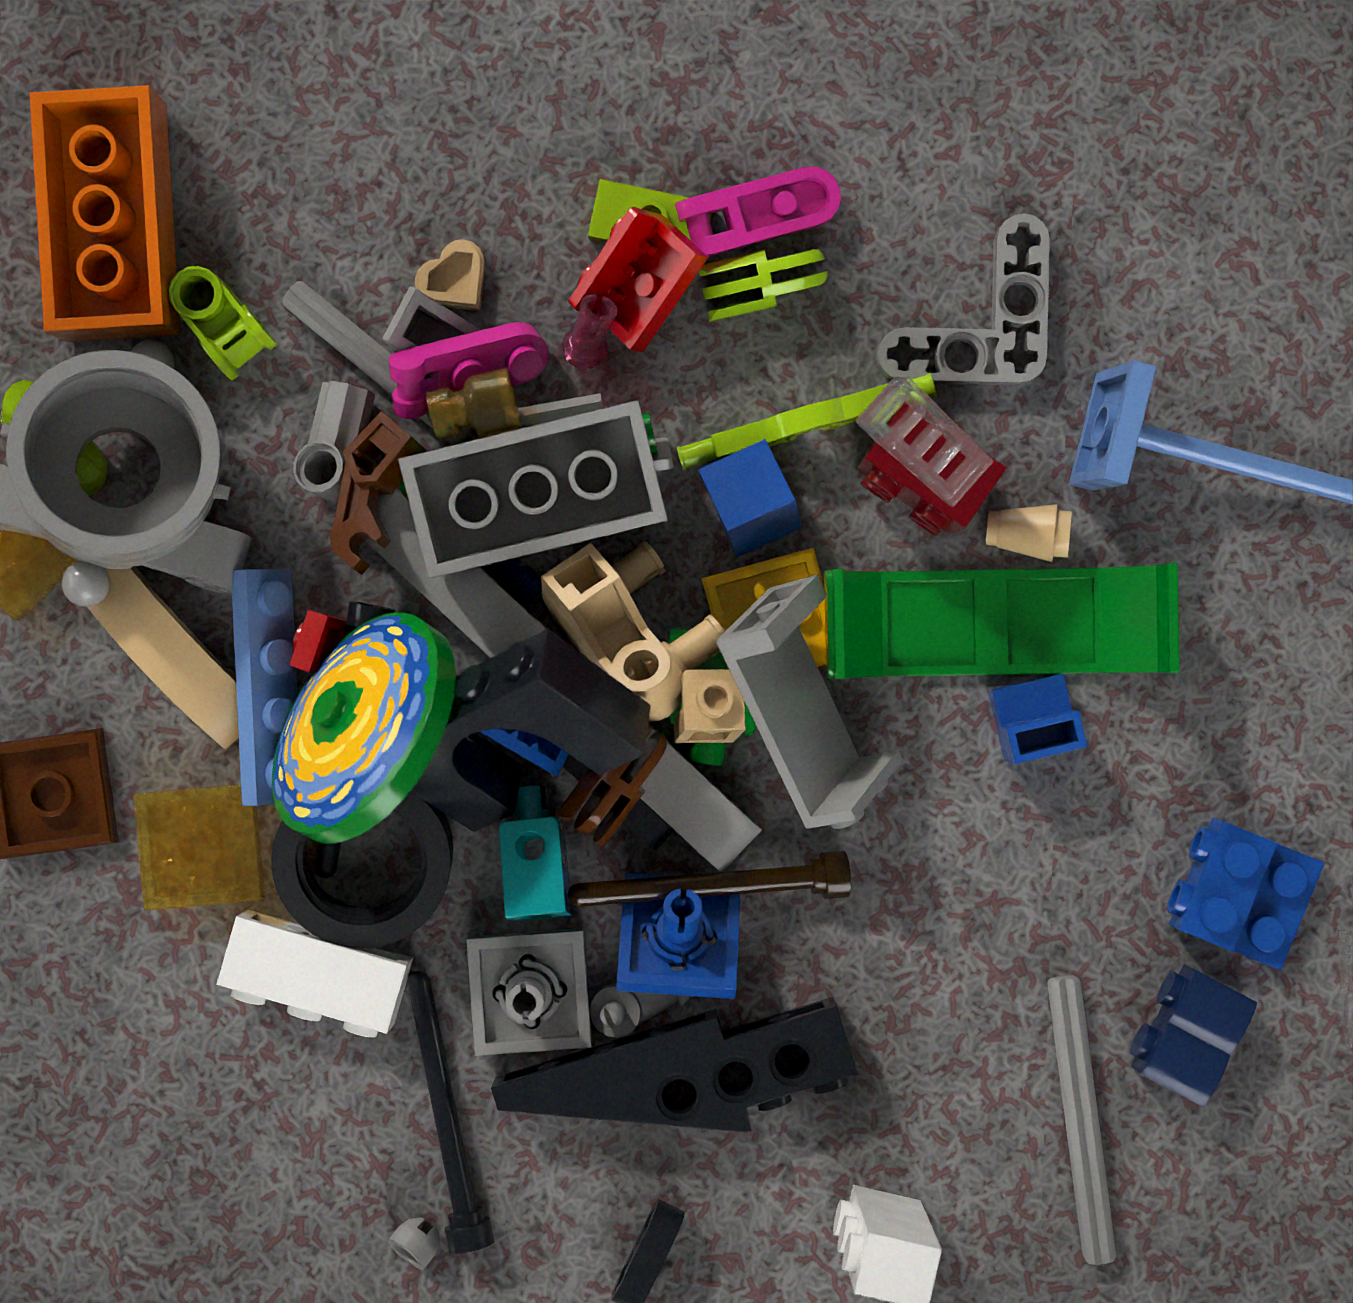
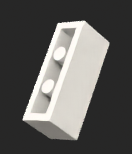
[216,910,414,1037]
[833,1185,942,1303]

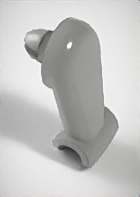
[590,961,694,1038]

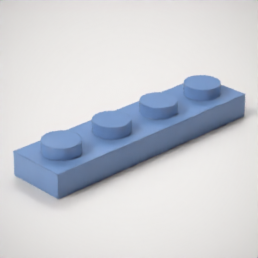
[232,569,298,806]

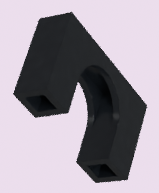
[411,629,651,832]

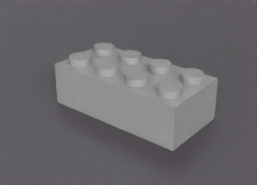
[398,400,667,579]

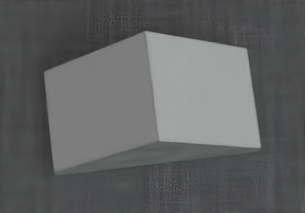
[382,286,480,352]

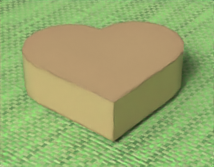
[415,239,485,311]

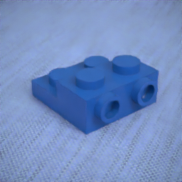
[1167,818,1325,970]

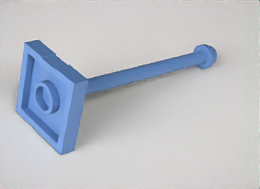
[1068,360,1353,505]

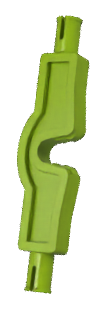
[677,373,937,470]

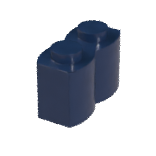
[1130,964,1258,1107]

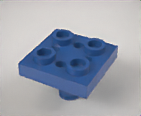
[616,873,740,999]

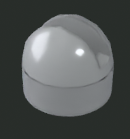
[388,1217,440,1270]

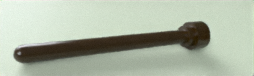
[568,851,851,907]

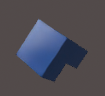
[698,439,802,558]
[987,674,1088,764]

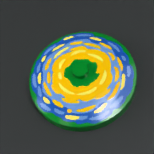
[272,612,456,844]

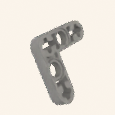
[876,213,1050,386]

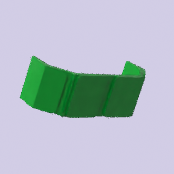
[824,563,1180,679]

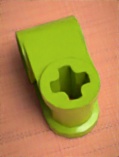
[169,266,278,381]

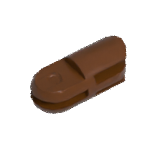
[555,723,667,847]

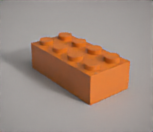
[29,85,181,342]

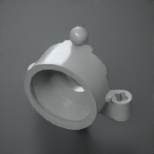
[0,339,253,607]

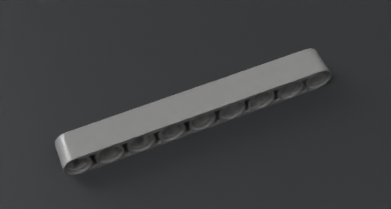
[365,488,762,872]

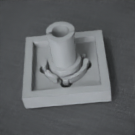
[466,928,592,1056]

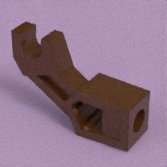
[329,411,426,575]

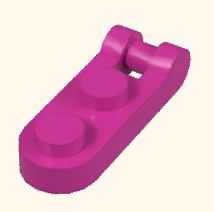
[675,166,841,258]
[388,322,549,419]

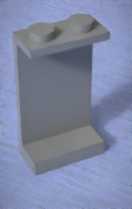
[716,575,903,829]

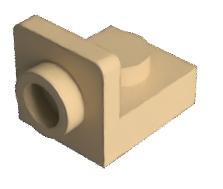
[674,670,745,743]

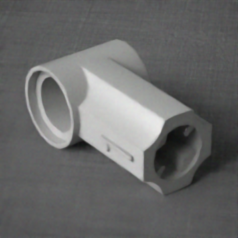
[293,381,375,505]

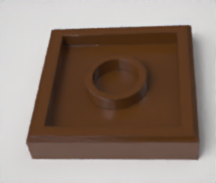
[0,728,119,859]

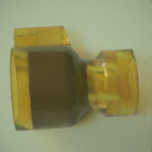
[426,368,522,439]

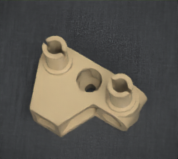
[541,541,725,722]

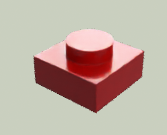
[289,609,351,674]

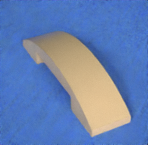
[88,566,239,750]

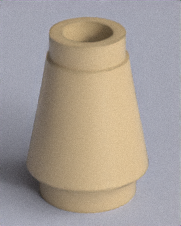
[986,504,1072,562]

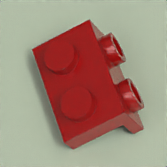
[568,207,708,352]

